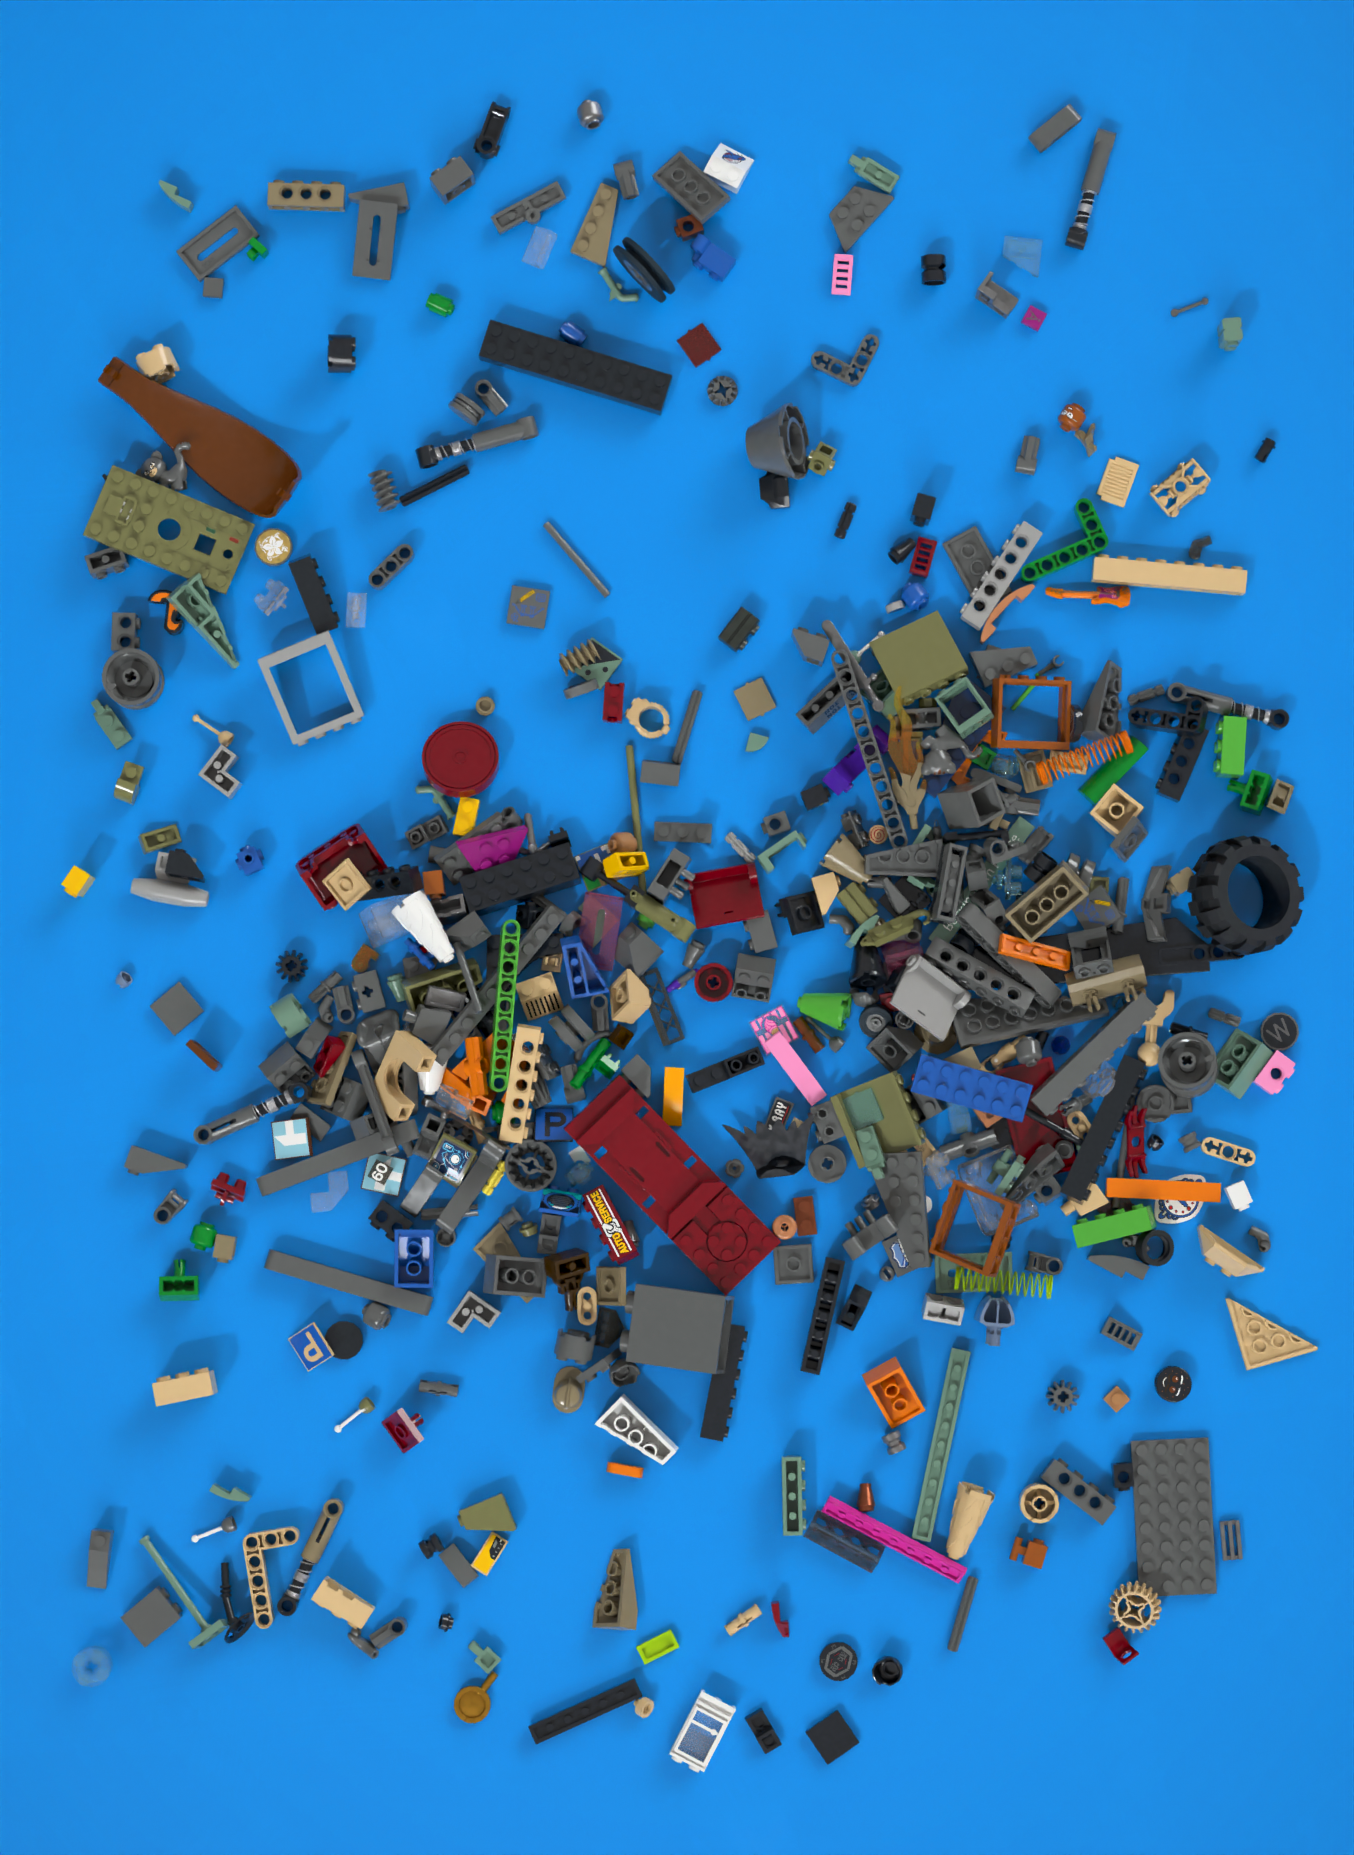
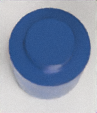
[559,321,588,347]

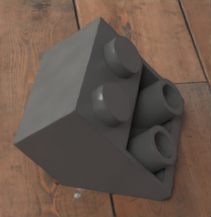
[791,627,830,667]
[731,953,776,1003]
[258,1041,316,1094]
[621,1054,651,1098]
[320,1076,369,1121]
[904,1084,950,1124]

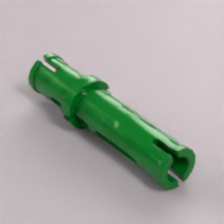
[569,1038,611,1090]

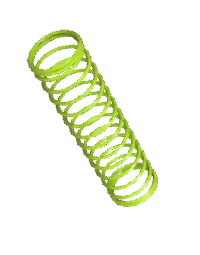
[954,1266,1053,1299]

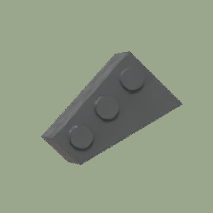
[968,646,1038,689]

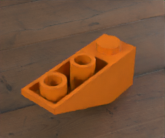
[441,1067,498,1116]

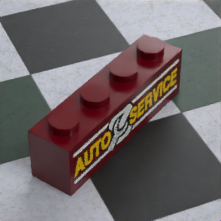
[582,1184,640,1266]

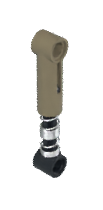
[277,1498,344,1616]

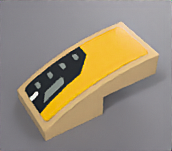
[471,1531,509,1576]

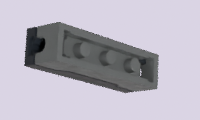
[928,843,968,925]

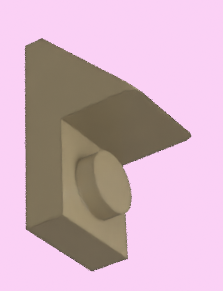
[1265,779,1294,814]

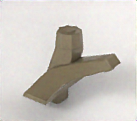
[1074,423,1097,457]

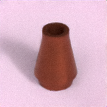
[856,1483,876,1512]

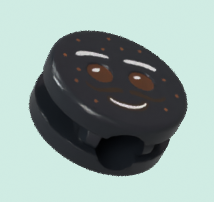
[1154,1366,1192,1402]

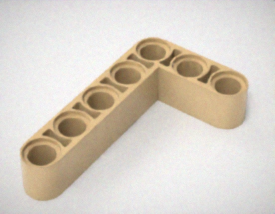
[243,1526,300,1629]

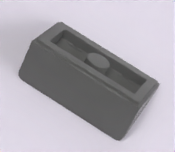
[290,1103,332,1142]

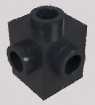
[516,902,544,930]

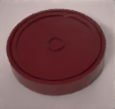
[422,721,499,798]

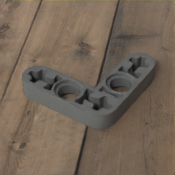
[811,334,879,387]

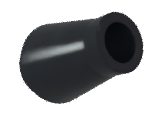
[888,538,916,565]

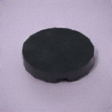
[325,1321,363,1359]

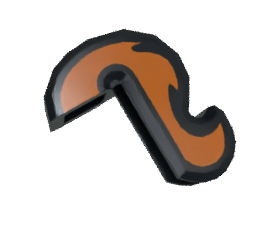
[148,590,184,636]

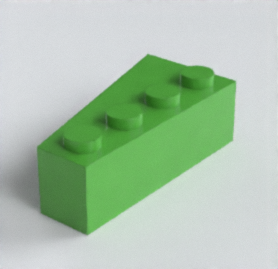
[1072,1203,1157,1248]

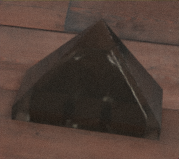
[595,1307,625,1348]

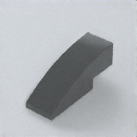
[1086,1255,1150,1280]

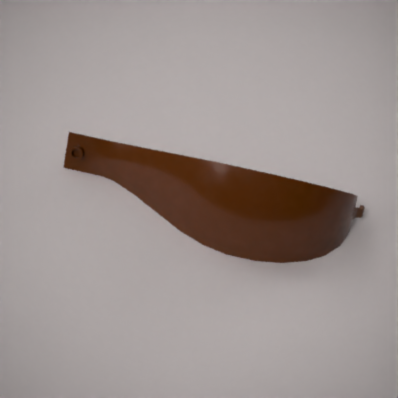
[98,356,302,518]

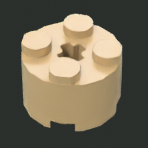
[135,344,180,384]
[1018,1483,1059,1523]

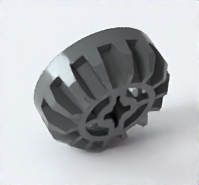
[505,1140,557,1192]

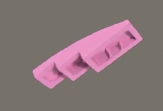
[764,1031,827,1106]

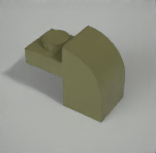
[114,761,145,805]

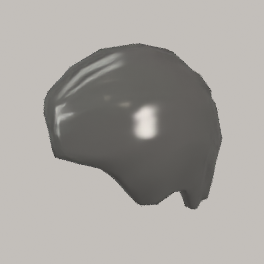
[609,1358,640,1387]

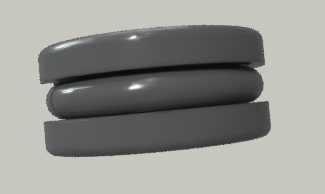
[448,393,485,426]

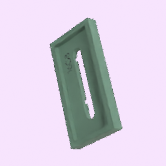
[934,1252,1013,1293]

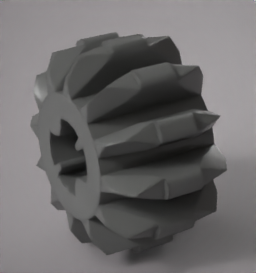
[1046,1380,1079,1413]

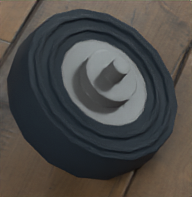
[859,1004,894,1038]

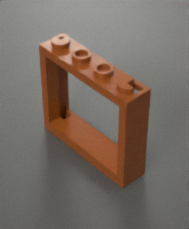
[991,675,1072,750]
[929,1179,1021,1277]

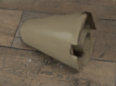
[819,833,873,884]

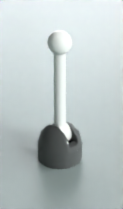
[191,1516,237,1543]

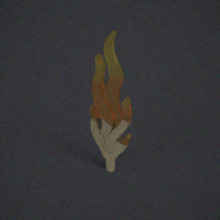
[888,686,927,829]

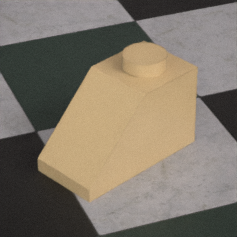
[811,872,841,916]

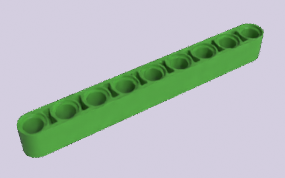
[489,919,520,1092]

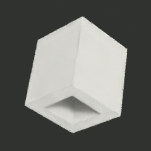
[1224,1180,1253,1211]

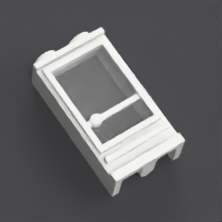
[669,1689,736,1773]

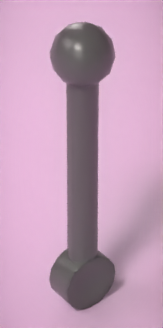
[1171,298,1209,317]

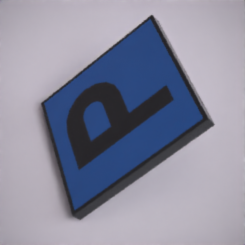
[534,1108,573,1142]

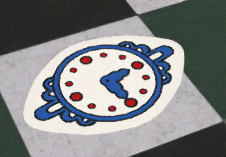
[1154,1174,1206,1224]

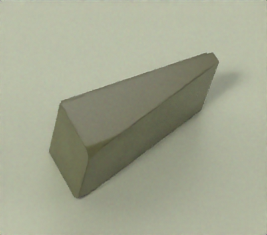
[138,824,182,855]

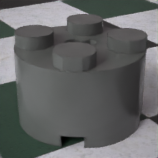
[554,1328,596,1365]

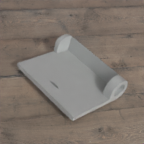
[889,954,971,1041]

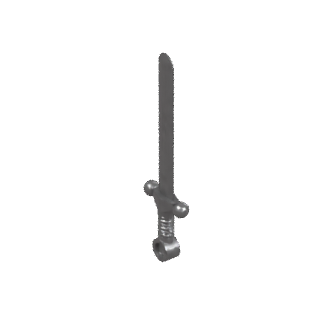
[822,620,885,712]
[421,1095,511,1150]

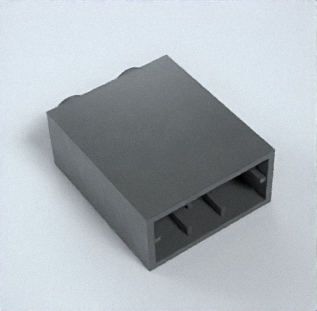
[620,1284,735,1374]

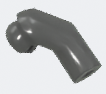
[1248,1225,1271,1252]

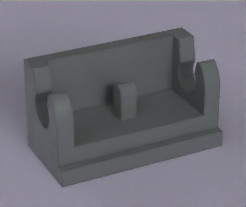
[640,759,681,786]
[1015,826,1054,866]

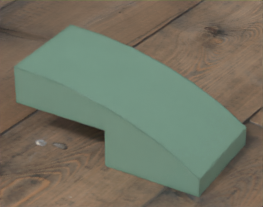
[159,180,194,213]
[844,915,880,948]
[209,1483,252,1502]

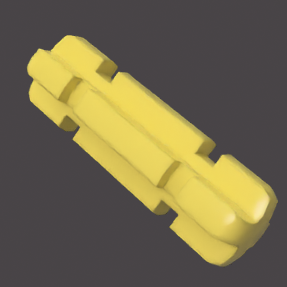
[482,1160,505,1196]

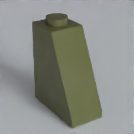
[457,1492,517,1531]

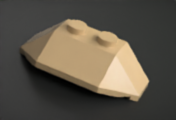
[1197,1224,1265,1277]

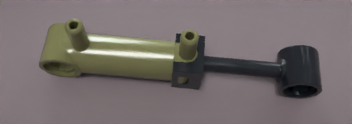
[579,856,696,943]

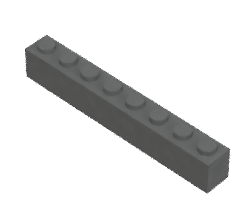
[1029,991,1158,1116]

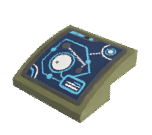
[426,1132,478,1186]

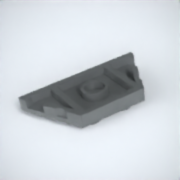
[829,186,894,253]

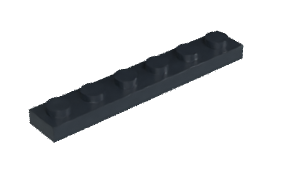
[528,1678,642,1744]

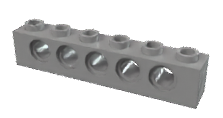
[960,521,1043,631]

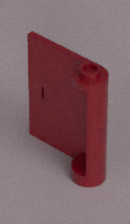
[683,862,765,929]

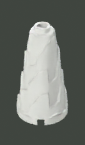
[391,890,455,964]

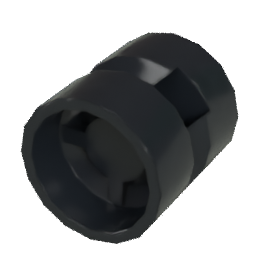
[921,254,946,286]
[1023,850,1058,883]
[949,927,979,955]

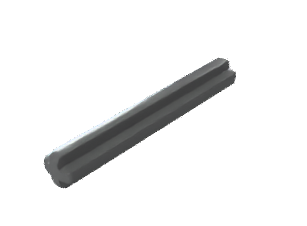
[672,690,702,764]
[947,1576,978,1652]

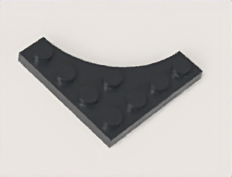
[486,933,564,1011]

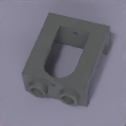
[1068,926,1114,980]

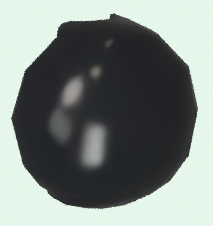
[872,1656,903,1686]

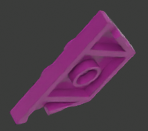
[456,825,528,872]

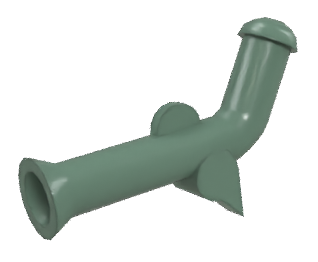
[598,267,639,302]
[415,785,457,820]

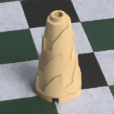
[946,1481,995,1560]

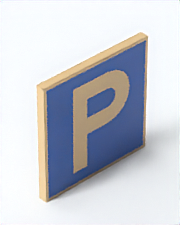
[288,1322,335,1372]

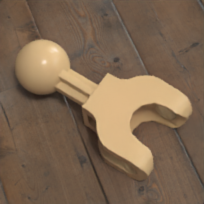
[1136,988,1174,1067]

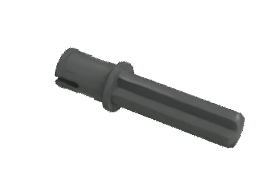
[1111,877,1130,934]
[421,1204,479,1221]

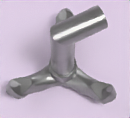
[519,813,550,856]

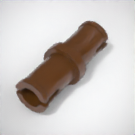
[793,1016,825,1054]

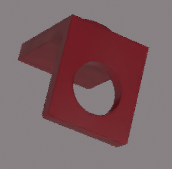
[1102,1627,1139,1665]

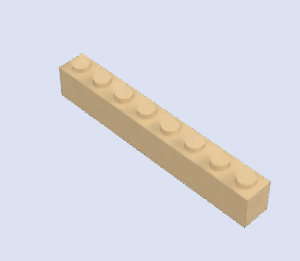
[1091,554,1247,596]

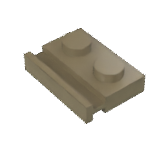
[1016,749,1053,794]

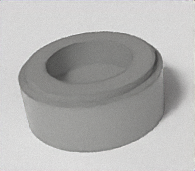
[885,600,905,614]

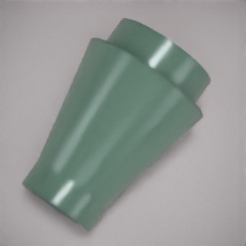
[387,972,406,1002]

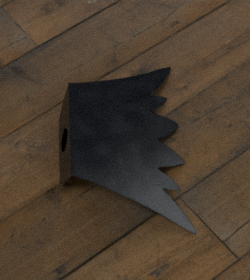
[722,1114,815,1179]

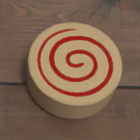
[868,825,888,844]

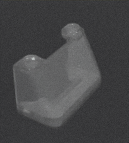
[957,1144,1039,1236]

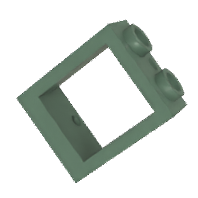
[935,677,994,739]

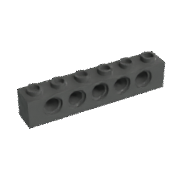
[923,936,1036,1018]

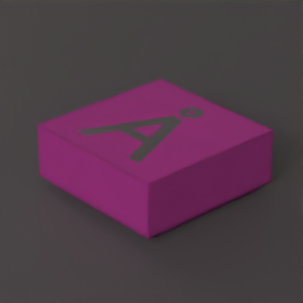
[1021,305,1047,332]

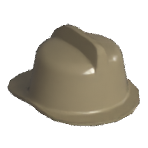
[552,1367,585,1413]

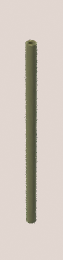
[625,745,647,894]

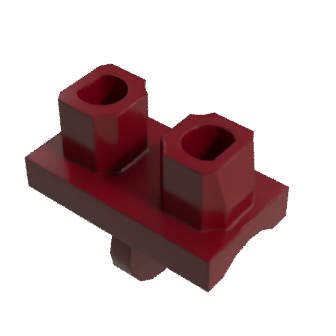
[211,1172,246,1206]

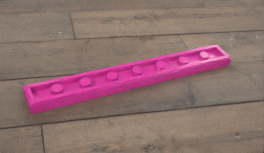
[821,1496,968,1584]

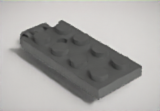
[434,806,523,886]

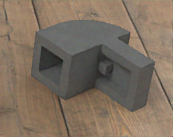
[412,1113,446,1161]

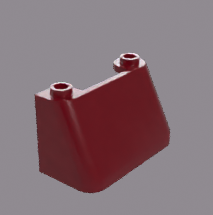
[295,824,388,911]

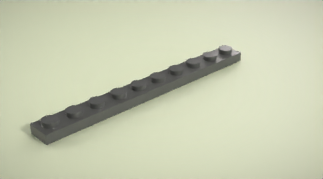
[430,904,565,1066]

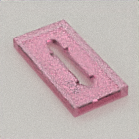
[579,892,624,971]

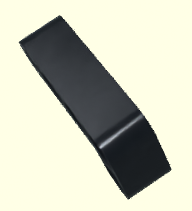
[1128,696,1208,736]

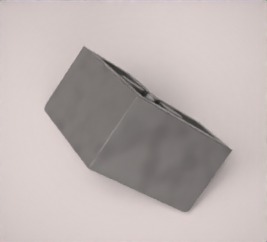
[975,271,1019,319]

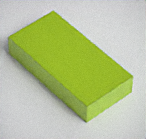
[636,1629,679,1664]

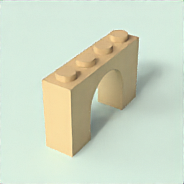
[374,1031,437,1121]

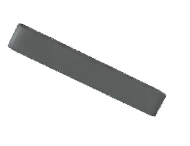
[955,902,1062,1009]

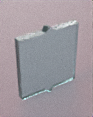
[842,1088,884,1131]

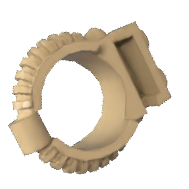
[625,698,671,739]

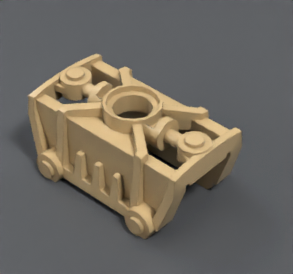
[1149,458,1211,518]

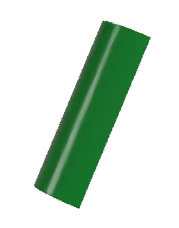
[1078,735,1149,806]

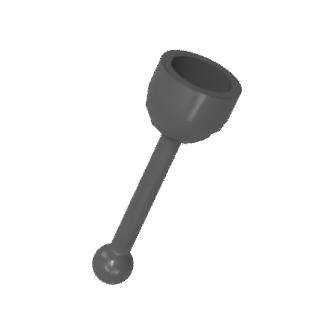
[805,1016,845,1053]

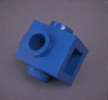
[235,845,265,876]

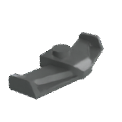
[1141,865,1172,942]

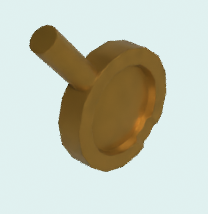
[454,1671,498,1723]

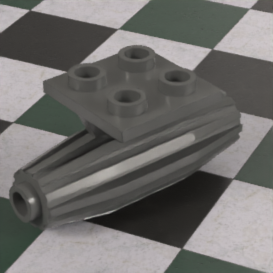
[512,1033,561,1110]

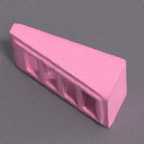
[831,254,853,296]

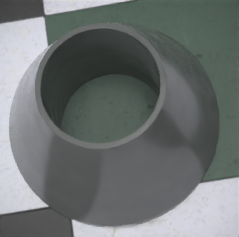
[745,403,809,480]

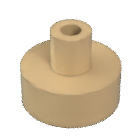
[634,1697,654,1718]

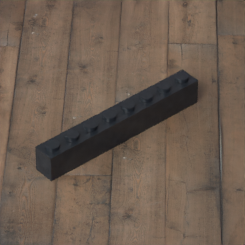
[1060,1054,1148,1205]

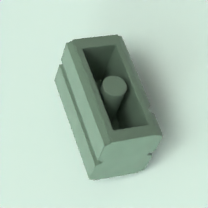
[1217,317,1243,351]

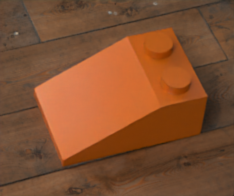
[862,1356,926,1429]

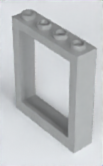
[257,630,364,746]

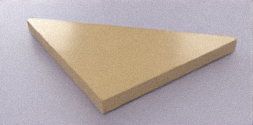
[1225,1298,1318,1370]

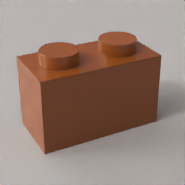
[422,870,446,900]

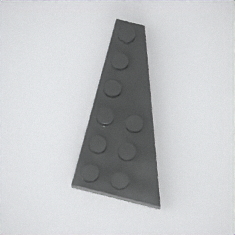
[871,1151,931,1268]

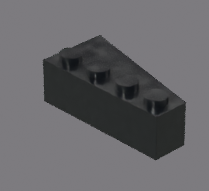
[288,553,341,634]

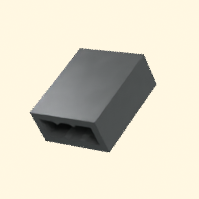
[120,1586,183,1647]

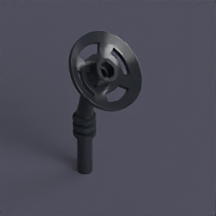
[220,1562,255,1643]

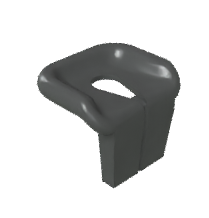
[356,1009,400,1065]

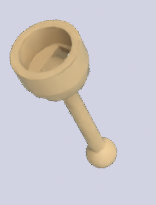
[192,715,235,748]

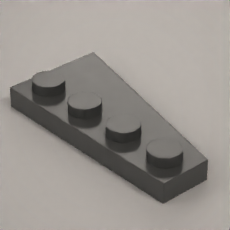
[864,838,942,877]

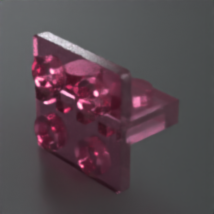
[881,940,924,977]

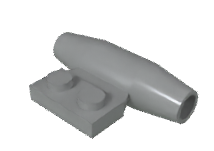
[131,852,209,907]

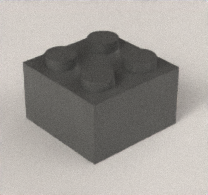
[429,156,476,205]

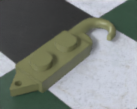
[860,909,931,947]

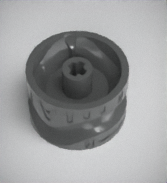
[102,648,165,710]
[1158,1032,1218,1098]

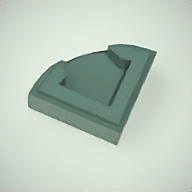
[745,732,769,752]

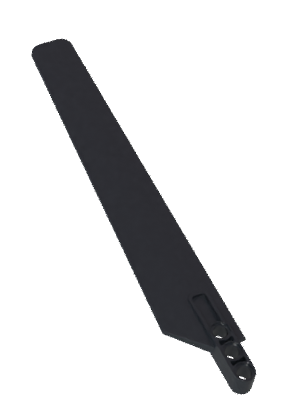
[883,917,1245,992]

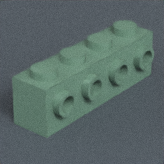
[781,1455,806,1536]

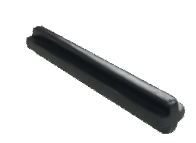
[399,464,470,506]

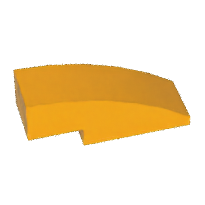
[663,1067,684,1126]

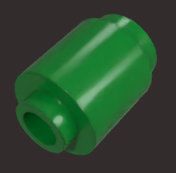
[426,293,455,318]

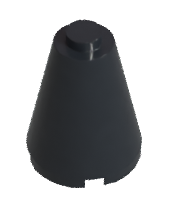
[849,936,887,991]

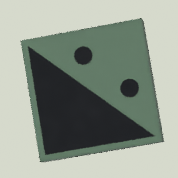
[575,637,623,691]

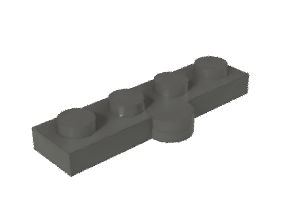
[491,181,566,235]

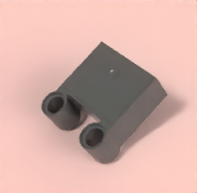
[647,848,696,905]
[842,1209,899,1261]

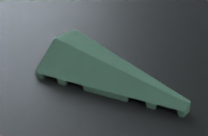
[166,573,240,669]

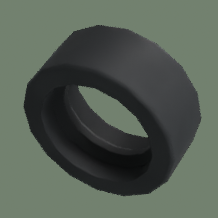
[1135,1229,1174,1266]

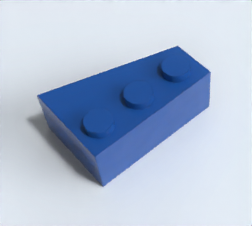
[560,935,610,1000]

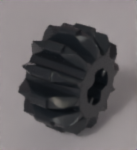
[276,950,309,983]

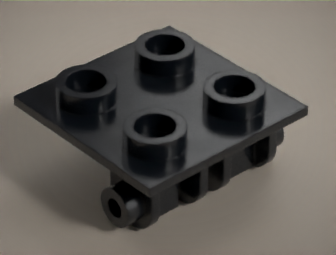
[878,876,932,918]

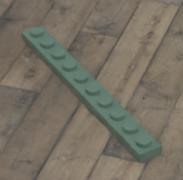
[911,1347,971,1542]

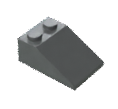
[483,1254,547,1298]

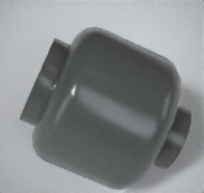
[1015,1037,1042,1067]
[362,1301,392,1330]

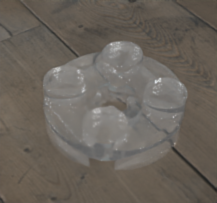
[1081,1061,1116,1099]

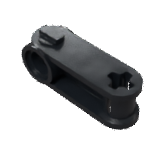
[473,101,511,159]

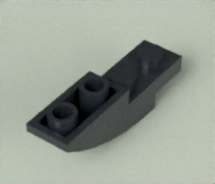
[686,1046,765,1093]

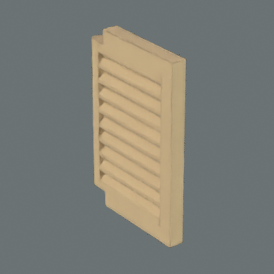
[1096,457,1139,508]

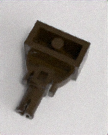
[544,1248,591,1311]

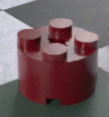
[694,963,733,1003]

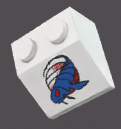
[703,143,754,194]

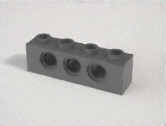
[1040,1458,1116,1525]

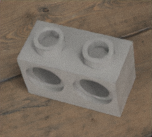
[921,1293,965,1326]

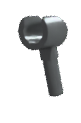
[1038,655,1064,676]
[1013,749,1036,772]

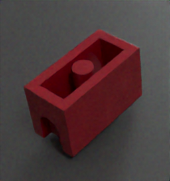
[603,682,625,724]

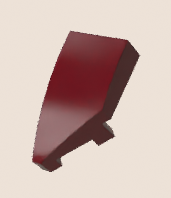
[771,1601,789,1637]

